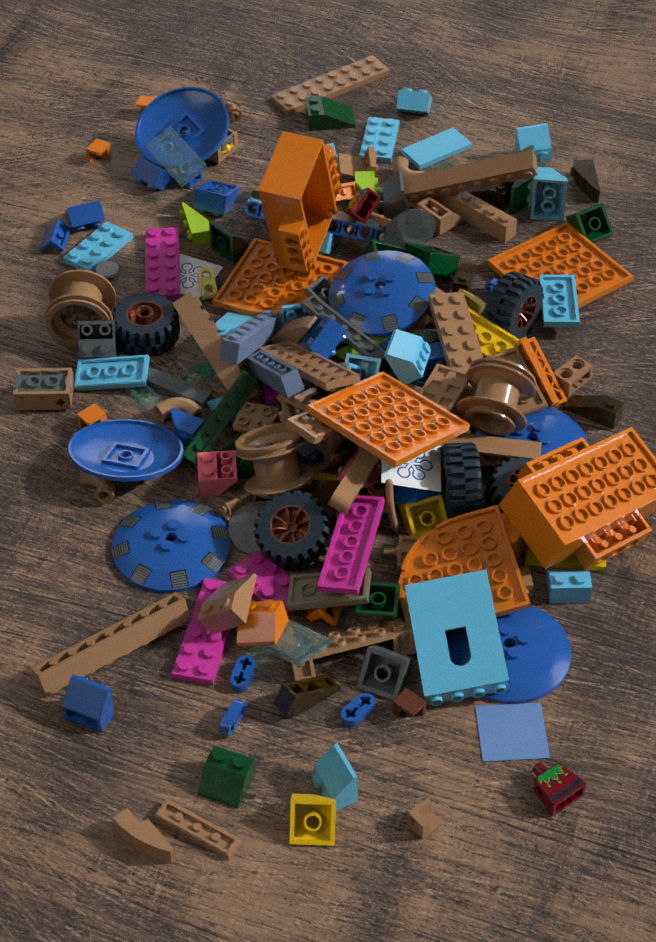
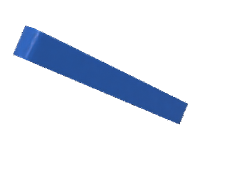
[245,202,385,243]

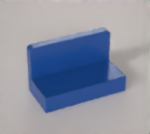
[39,219,71,253]

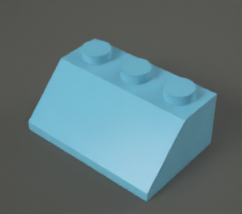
[530,167,568,221]
[384,329,431,385]

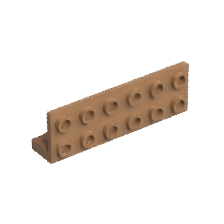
[283,617,416,681]

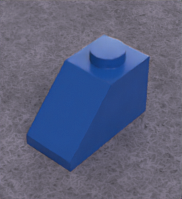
[170,408,204,445]

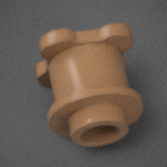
[225,101,242,122]

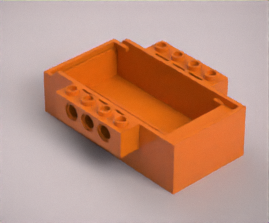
[258,131,342,274]
[499,427,656,570]

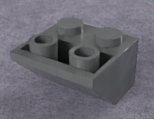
[78,320,117,358]

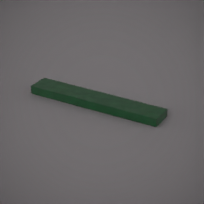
[182,370,258,468]

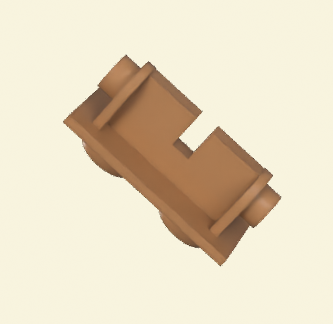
[219,493,259,522]

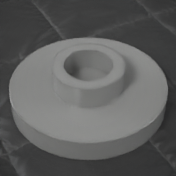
[96,261,119,279]

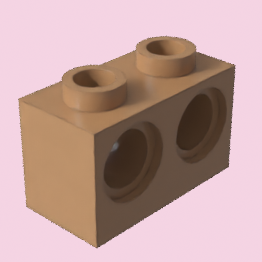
[553,355,593,397]

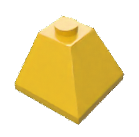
[289,793,336,846]

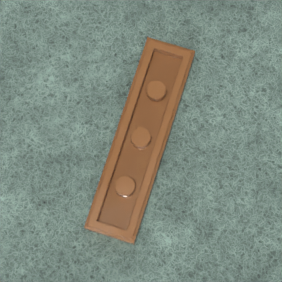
[154,799,241,860]

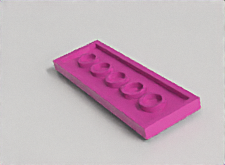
[145,227,181,300]
[317,495,385,595]
[172,578,231,686]

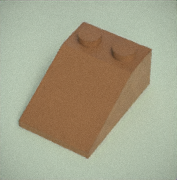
[198,573,257,634]

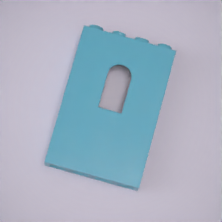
[405,569,511,706]

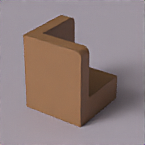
[408,798,442,839]

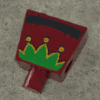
[344,188,381,224]
[532,762,586,817]

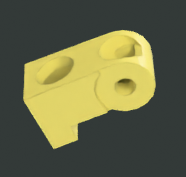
[197,267,217,300]

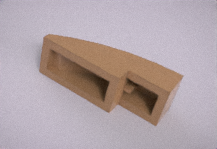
[270,316,318,344]
[113,808,175,864]

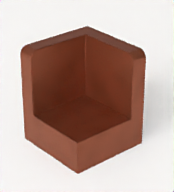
[392,688,426,718]

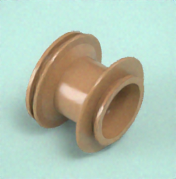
[45,270,116,348]
[456,357,536,436]
[235,423,316,499]

